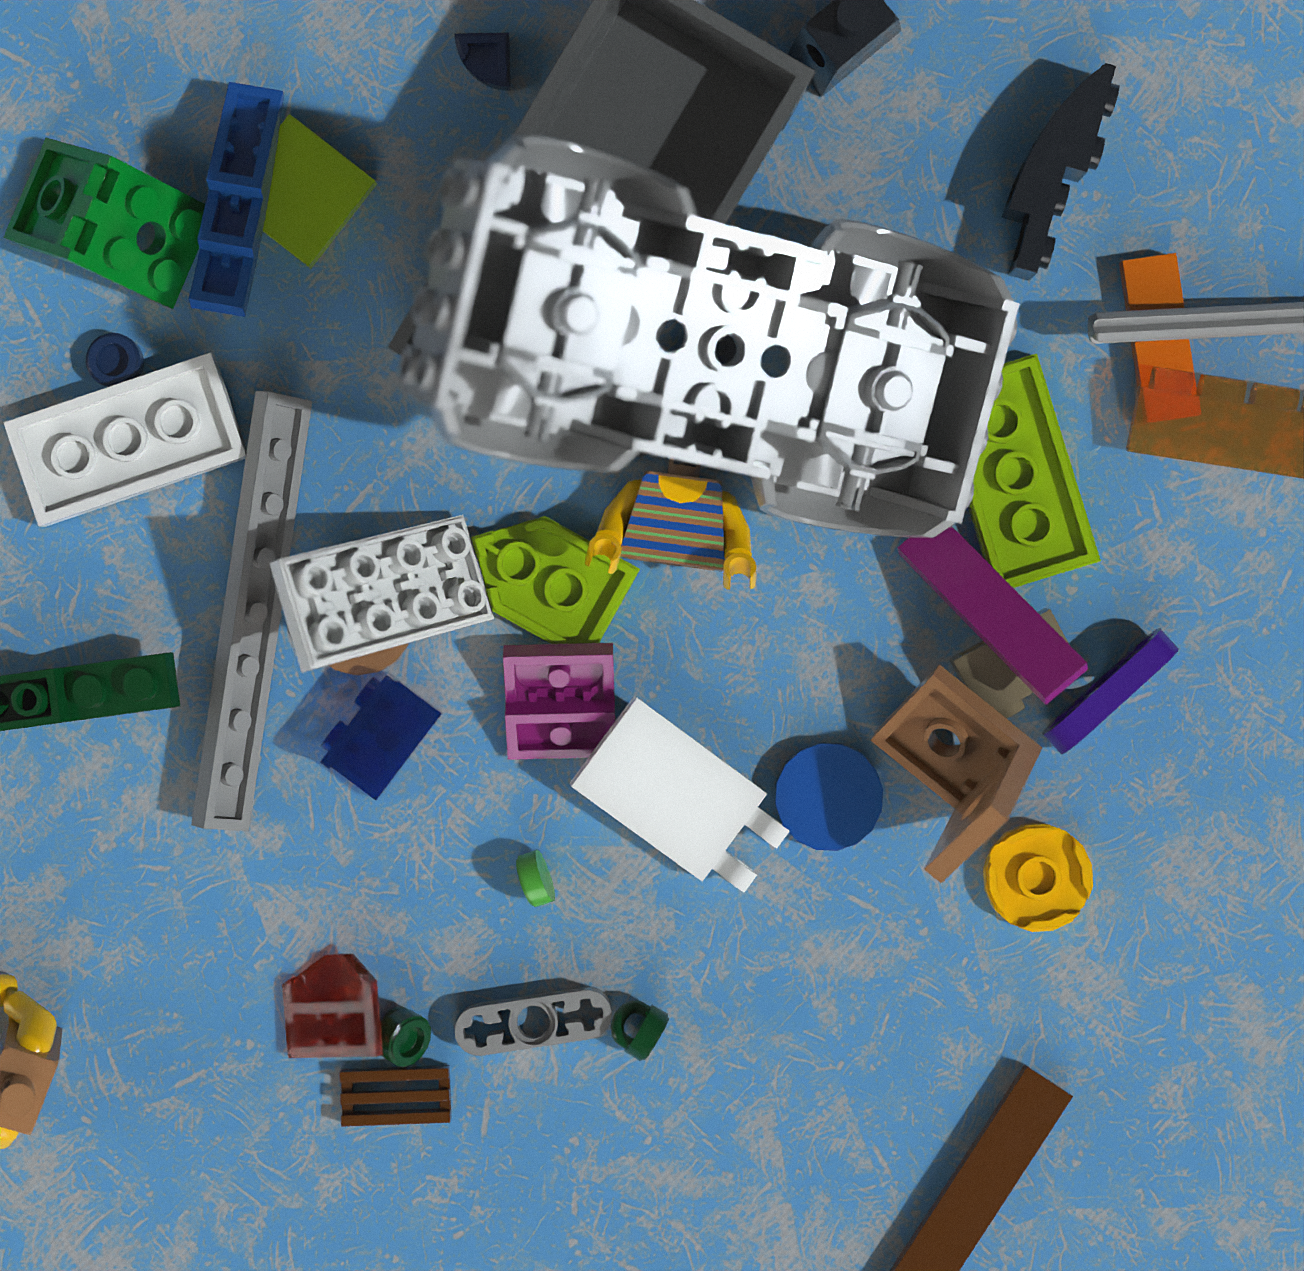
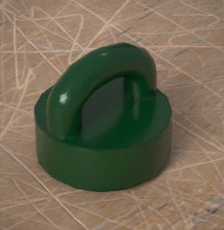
[611,1000,669,1061]
[375,1006,431,1067]

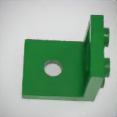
[3,138,205,309]

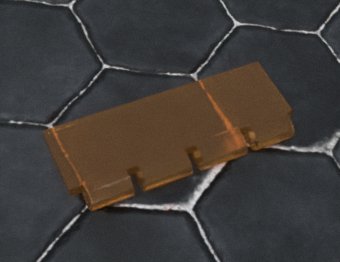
[1126,366,1304,479]

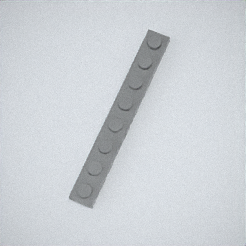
[191,391,312,831]

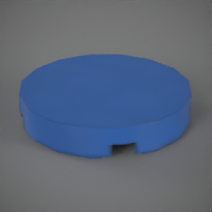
[774,742,883,851]

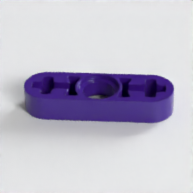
[1042,628,1179,754]

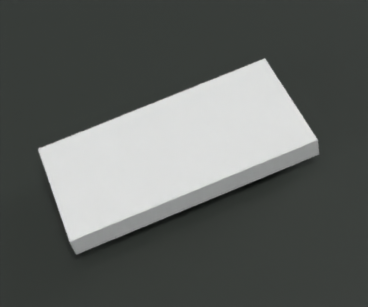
[269,515,494,672]

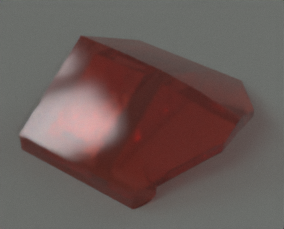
[282,953,383,1058]

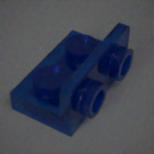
[320,674,443,800]

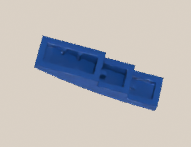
[188,82,284,317]

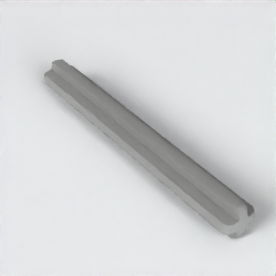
[1087,302,1304,344]

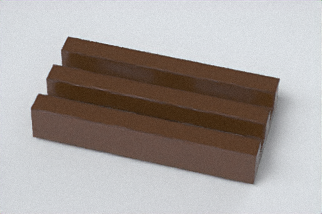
[339,1065,452,1127]

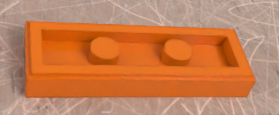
[1119,253,1200,424]

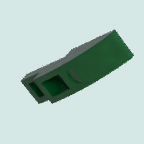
[0,652,181,731]

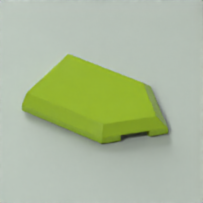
[471,516,640,644]

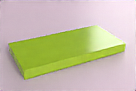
[968,353,1101,588]

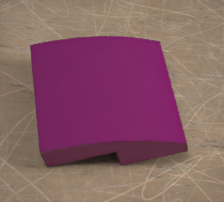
[503,643,615,760]

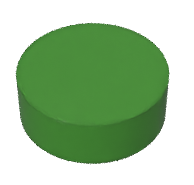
[516,849,555,907]

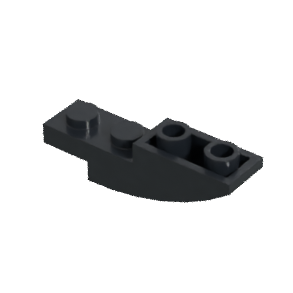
[1001,63,1120,281]

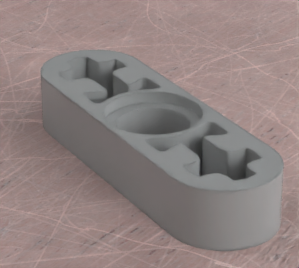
[455,986,612,1056]

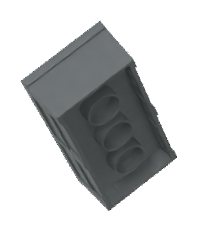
[388,0,816,356]

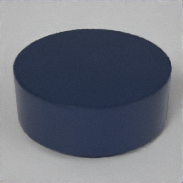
[86,333,144,387]

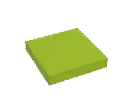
[263,114,377,269]

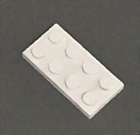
[3,352,247,527]

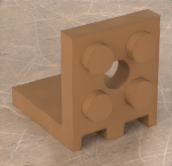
[870,664,1042,883]

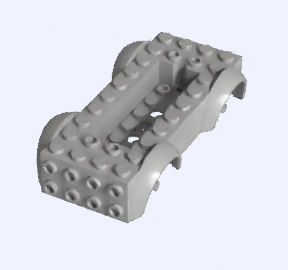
[399,134,1020,538]

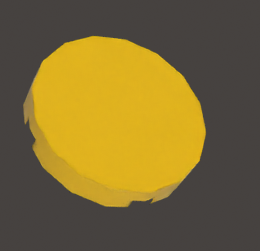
[983,823,1093,932]

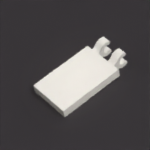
[569,695,790,892]

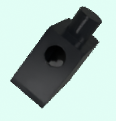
[787,0,901,97]

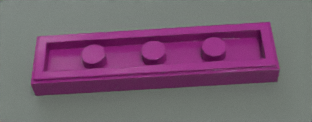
[897,526,1088,705]

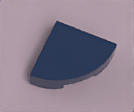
[454,32,511,91]

